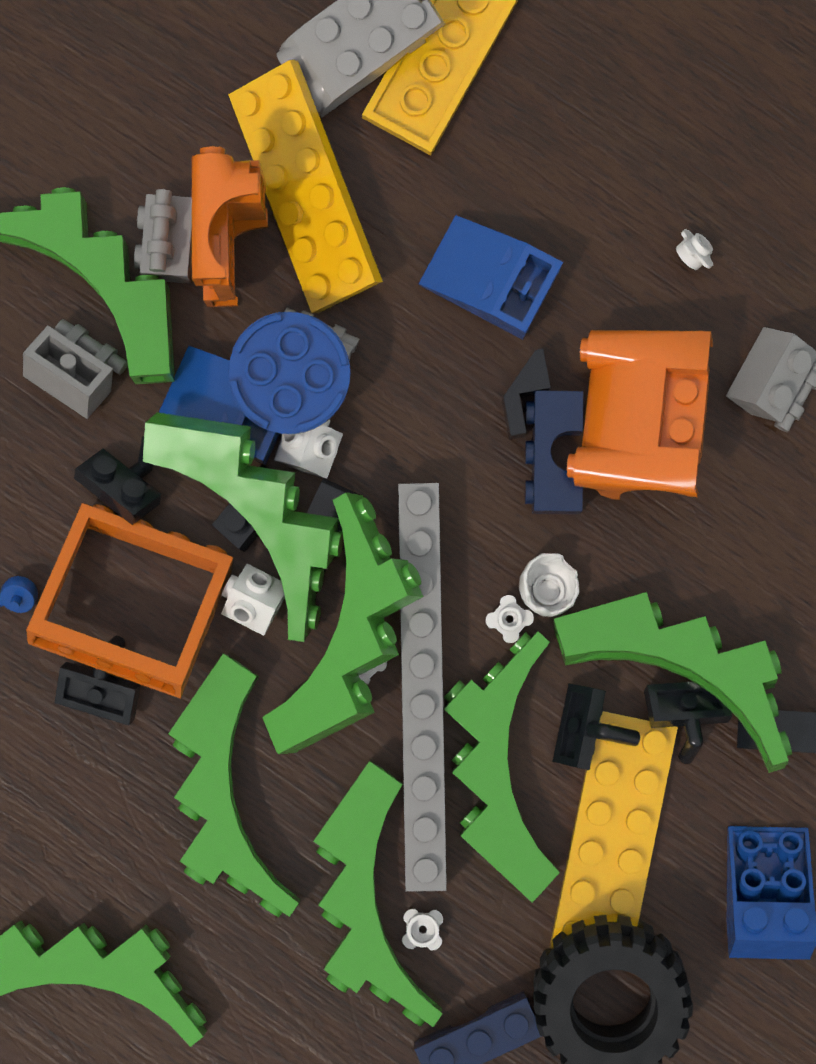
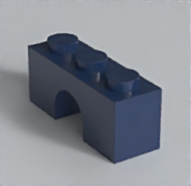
[524,391,583,514]
[414,991,542,1064]

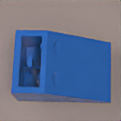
[418,215,563,340]
[159,345,280,465]
[726,826,816,960]

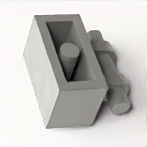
[134,189,192,283]
[23,319,128,419]
[726,327,816,433]

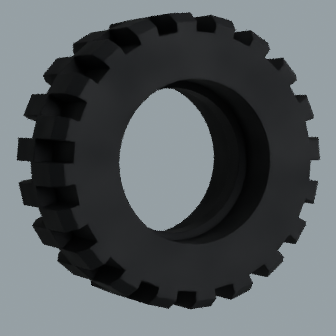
[533,915,693,1064]

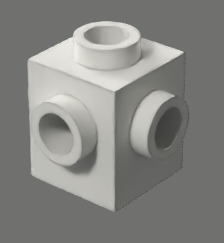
[274,420,343,479]
[221,564,285,636]

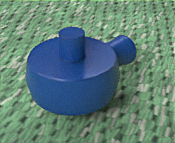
[0,576,38,613]

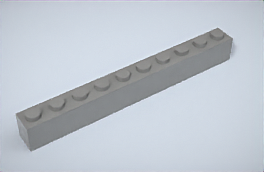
[398,483,447,892]

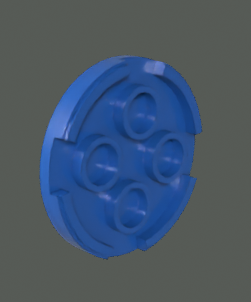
[228,312,351,434]

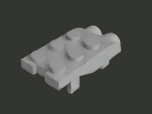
[277,0,445,117]

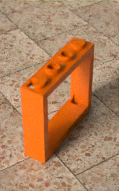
[26,503,233,699]

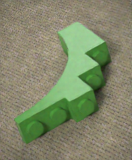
[0,187,175,384]
[143,412,343,642]
[262,493,424,754]
[554,592,792,773]
[443,631,560,903]
[168,653,301,917]
[313,760,443,1027]
[0,921,207,1047]

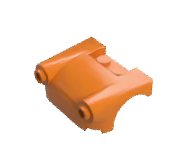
[192,146,268,307]
[567,330,713,500]

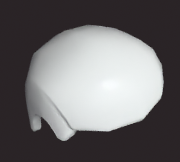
[519,553,580,617]

